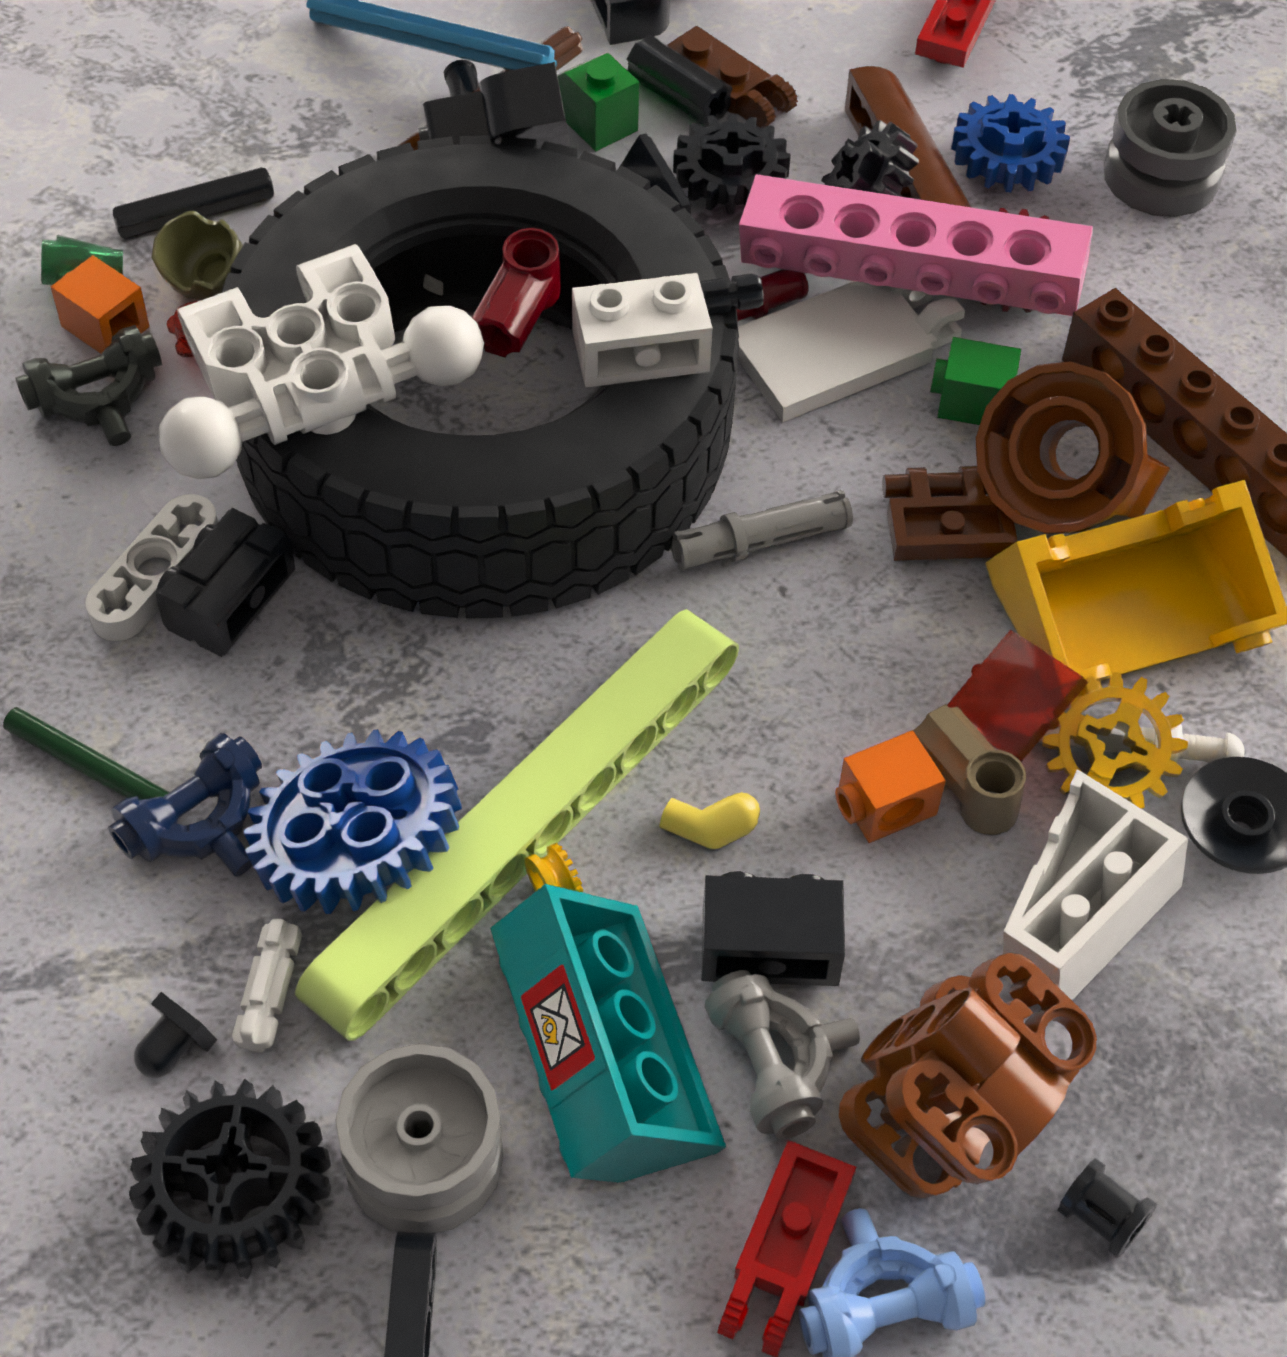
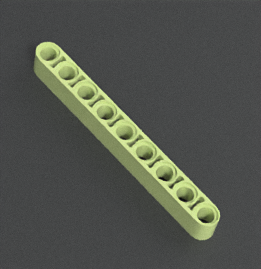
[295,609,739,1041]

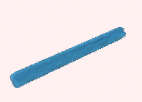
[306,0,557,70]

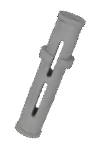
[671,490,853,571]

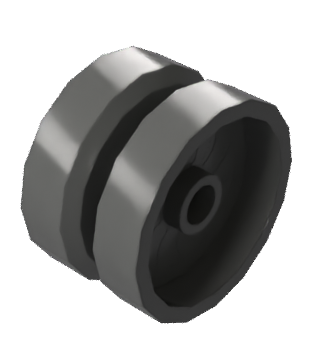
[1104,79,1237,217]

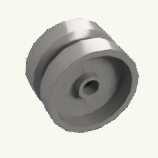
[335,1043,503,1233]

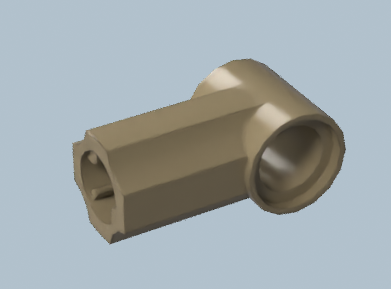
[913,704,1026,835]

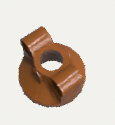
[975,361,1171,534]

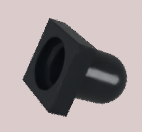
[134,992,217,1078]

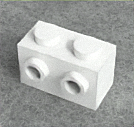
[572,273,713,388]

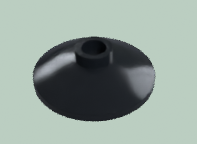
[1181,757,1287,874]

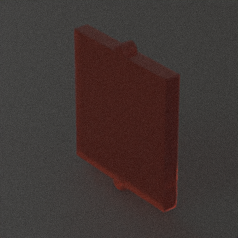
[947,629,1088,762]

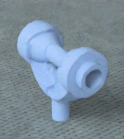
[799,1208,985,1357]

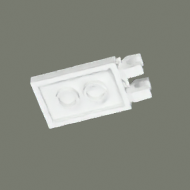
[738,281,965,423]

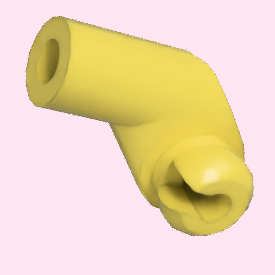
[659,792,760,849]

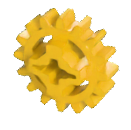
[1042,672,1188,809]

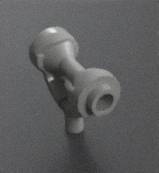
[705,970,860,1139]

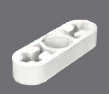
[85,494,218,641]

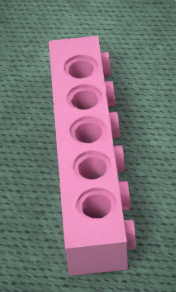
[739,174,1093,316]

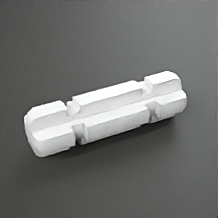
[232,919,302,1053]

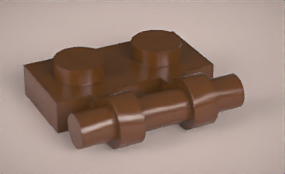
[882,466,1018,561]

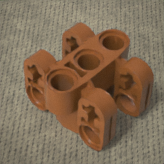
[839,953,1097,1198]

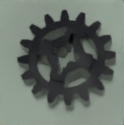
[673,114,791,214]
[821,120,919,197]

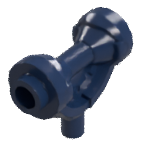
[108,733,262,877]

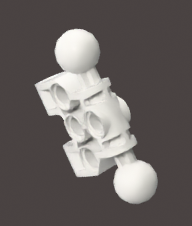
[159,244,484,479]

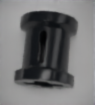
[1057,1158,1157,1257]

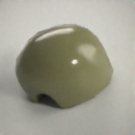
[151,211,243,300]

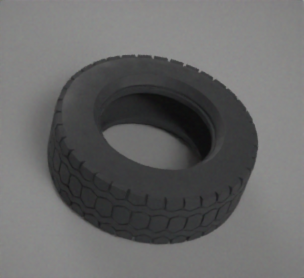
[222,136,739,618]

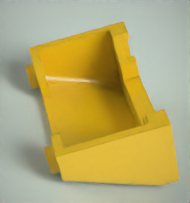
[985,480,1287,697]

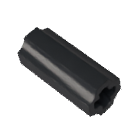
[627,34,733,125]

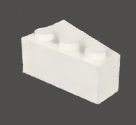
[1002,769,1188,1000]

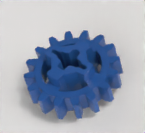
[951,94,1070,193]

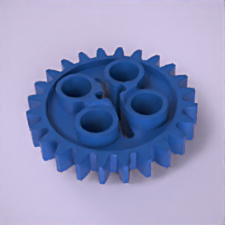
[243,729,462,914]

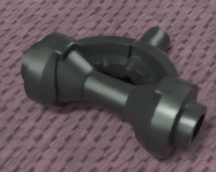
[15,325,162,446]

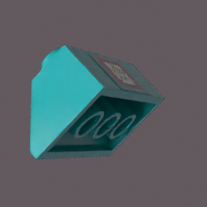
[490,884,726,1183]

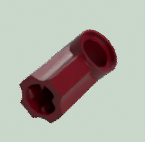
[472,228,560,358]

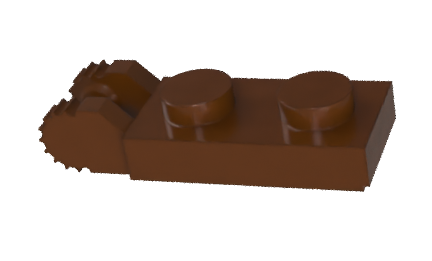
[667,25,798,129]

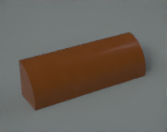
[844,66,972,208]

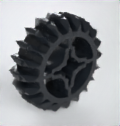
[129,1078,331,1281]

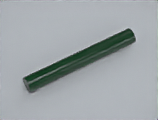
[3,707,169,800]

